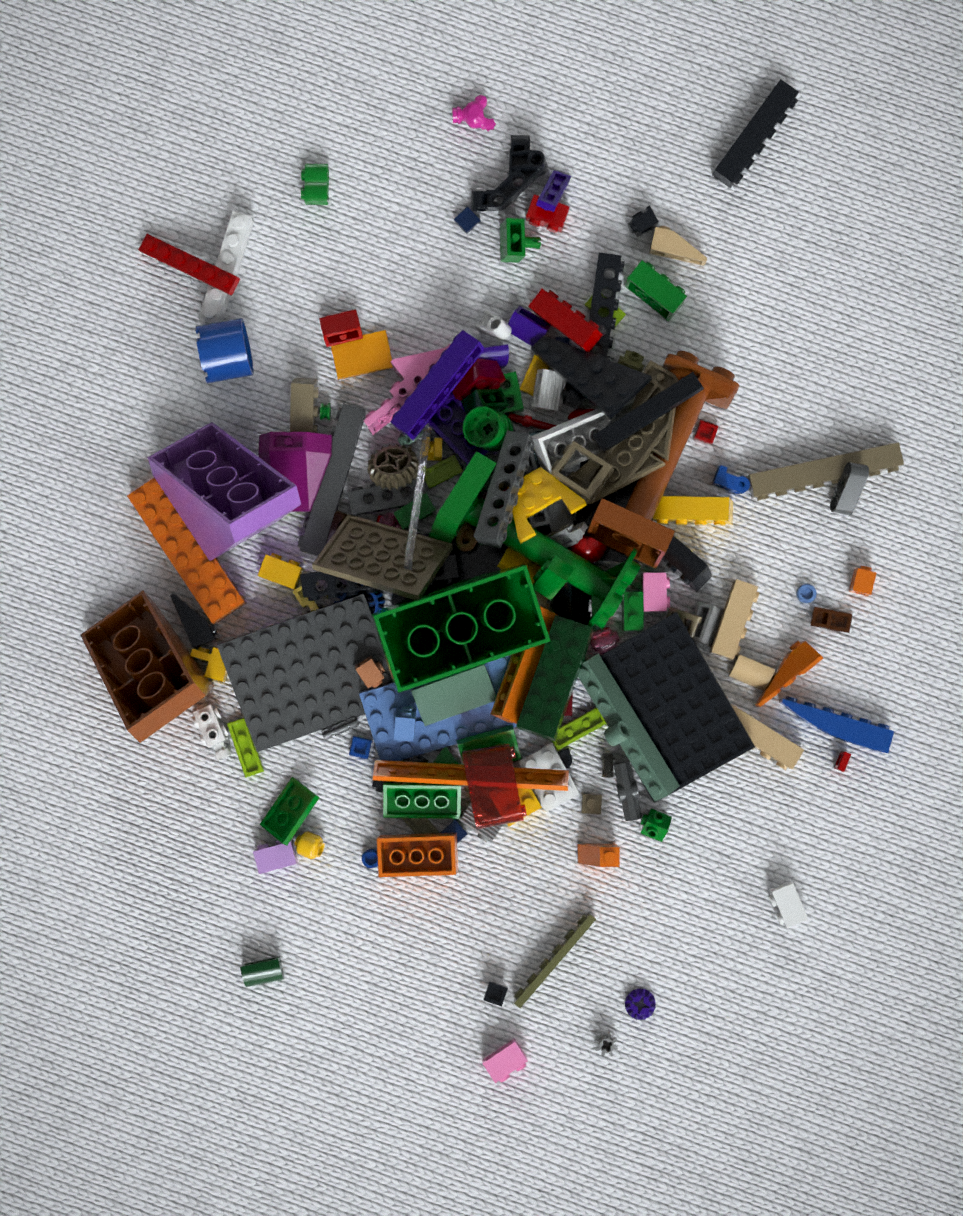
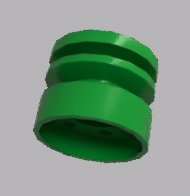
[463,406,513,451]

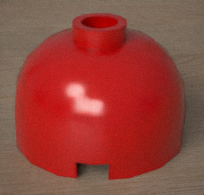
[568,535,607,563]

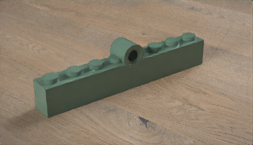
[578,654,680,802]

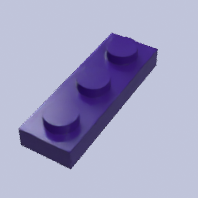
[536,170,571,212]

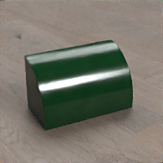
[240,956,285,987]

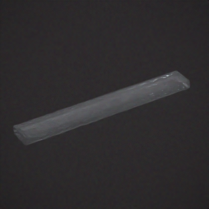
[404,427,432,570]

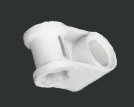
[475,310,512,340]

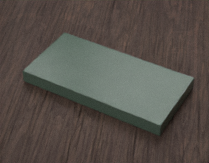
[411,664,497,726]

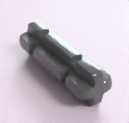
[321,717,359,740]

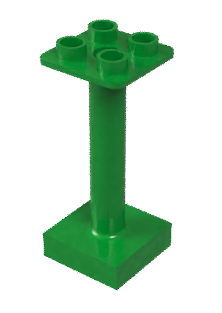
[428,451,642,629]

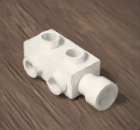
[192,703,231,761]

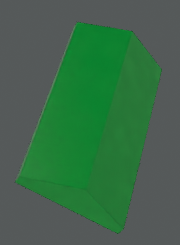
[383,783,461,819]

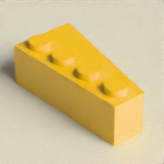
[653,496,733,526]

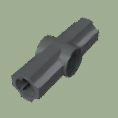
[613,761,642,821]

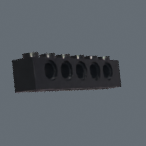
[589,252,625,360]

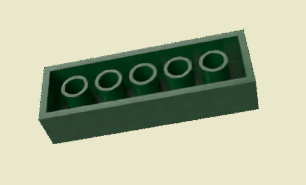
[516,615,594,741]

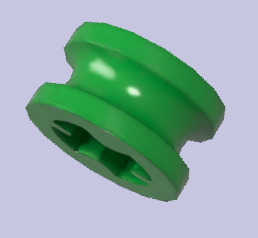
[320,403,331,420]

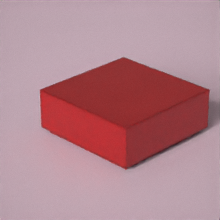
[694,420,719,445]
[834,751,851,772]

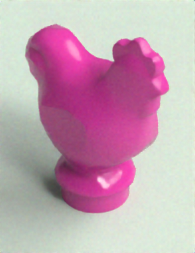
[452,95,496,132]

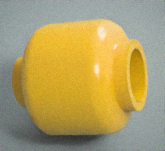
[295,831,325,860]

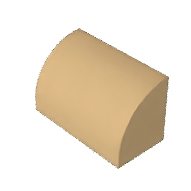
[728,655,775,691]

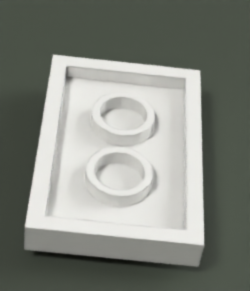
[518,743,580,812]

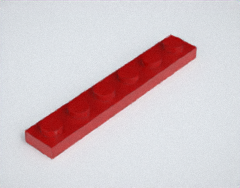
[138,234,240,296]

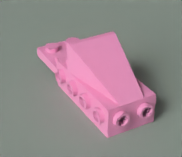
[363,344,451,435]

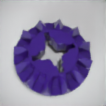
[625,988,656,1020]

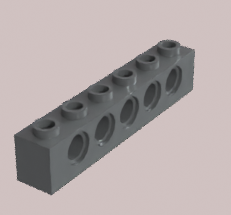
[474,431,534,548]

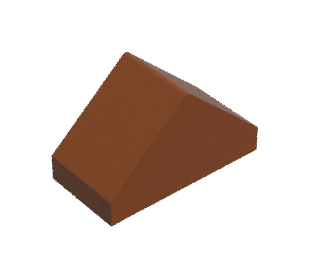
[81,590,214,743]

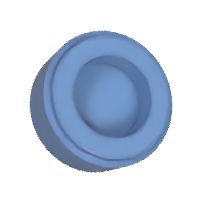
[796,584,817,603]

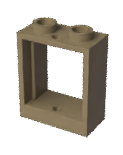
[551,441,614,502]

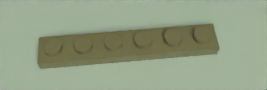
[513,913,596,1008]

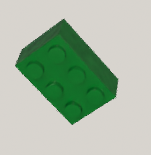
[624,260,687,322]

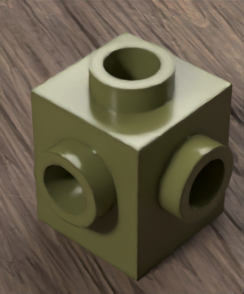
[617,350,645,372]

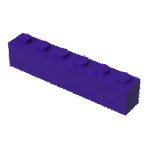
[390,330,485,441]

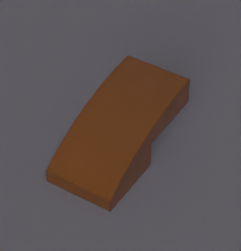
[810,607,853,633]

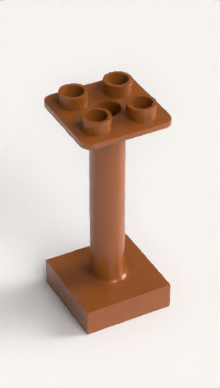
[586,351,740,568]

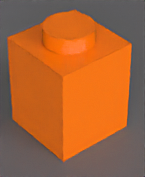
[849,566,877,596]

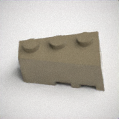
[290,378,319,433]

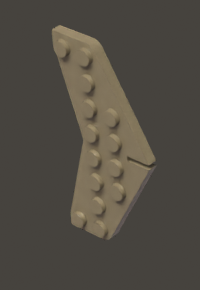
[565,360,679,504]

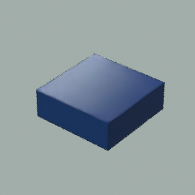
[349,736,372,759]

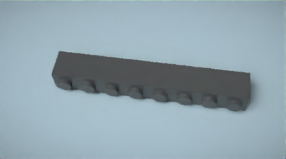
[298,403,366,556]

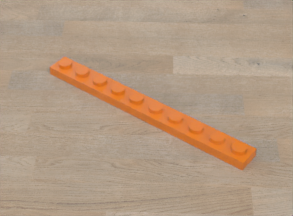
[373,760,569,791]

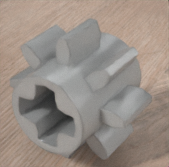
[594,1032,618,1057]

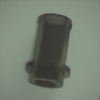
[600,753,615,778]

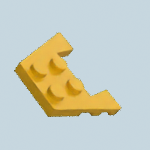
[507,467,587,544]

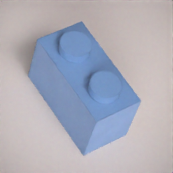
[394,706,416,742]

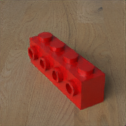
[528,288,603,352]

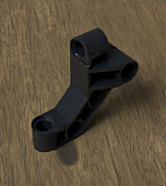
[471,135,548,212]

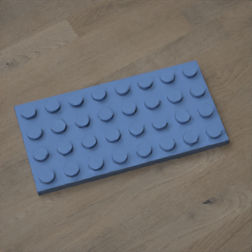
[359,655,517,761]

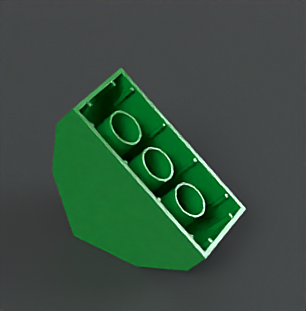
[371,565,550,693]

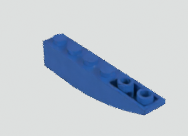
[779,696,894,753]

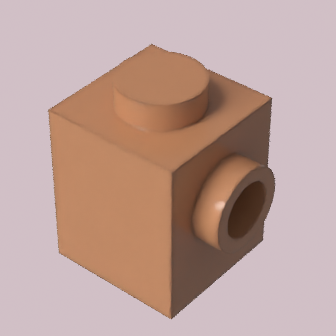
[355,656,385,688]

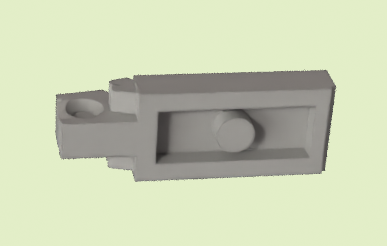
[546,521,588,548]

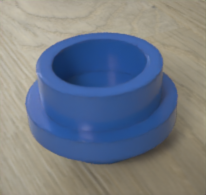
[362,849,378,868]

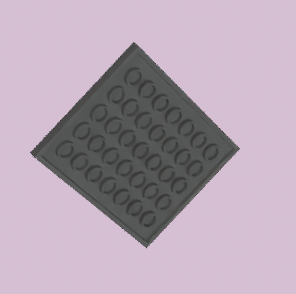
[217,593,393,752]

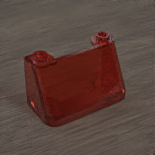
[462,743,527,829]

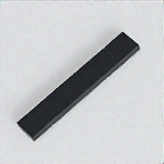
[593,372,704,452]

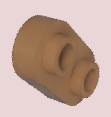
[456,523,477,551]

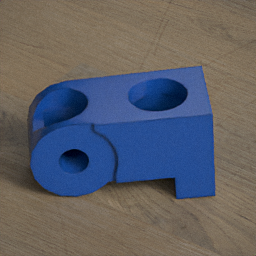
[711,465,750,494]

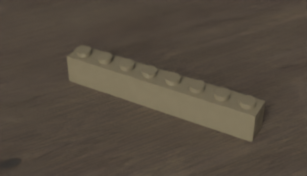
[747,442,904,501]

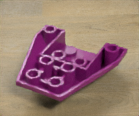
[258,432,333,512]

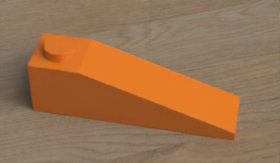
[755,641,823,707]

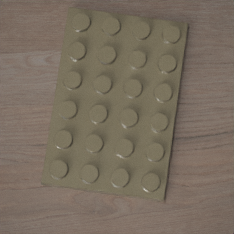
[312,514,453,600]

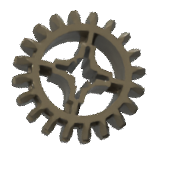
[367,444,419,490]

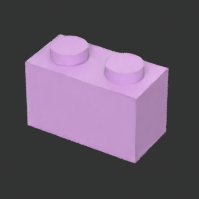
[253,840,298,874]

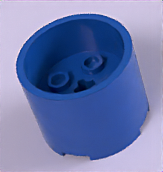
[195,318,254,383]

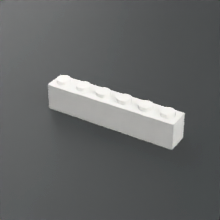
[198,211,254,325]

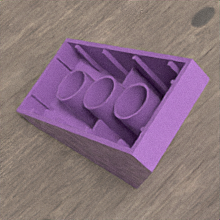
[147,422,301,561]

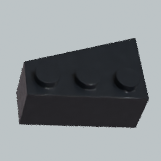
[553,582,591,625]

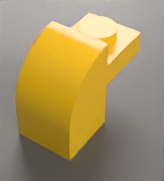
[190,647,227,682]

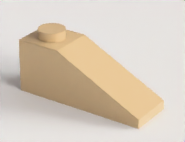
[649,226,707,266]

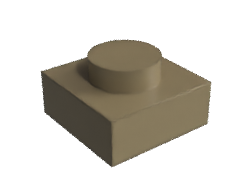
[581,794,602,814]

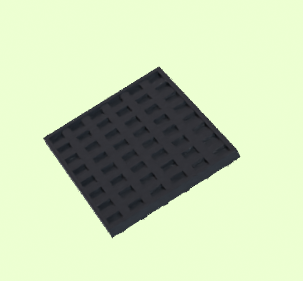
[600,612,755,803]

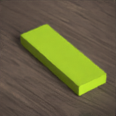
[551,707,607,751]
[227,718,264,778]

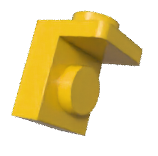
[422,438,442,461]

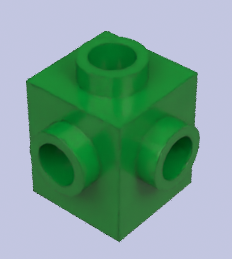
[640,808,672,842]

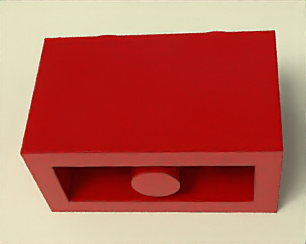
[526,194,570,233]
[319,309,363,347]

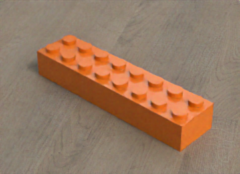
[127,478,247,624]

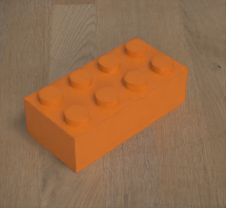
[377,833,458,877]

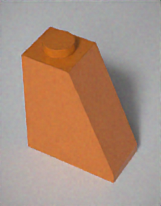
[578,844,620,867]

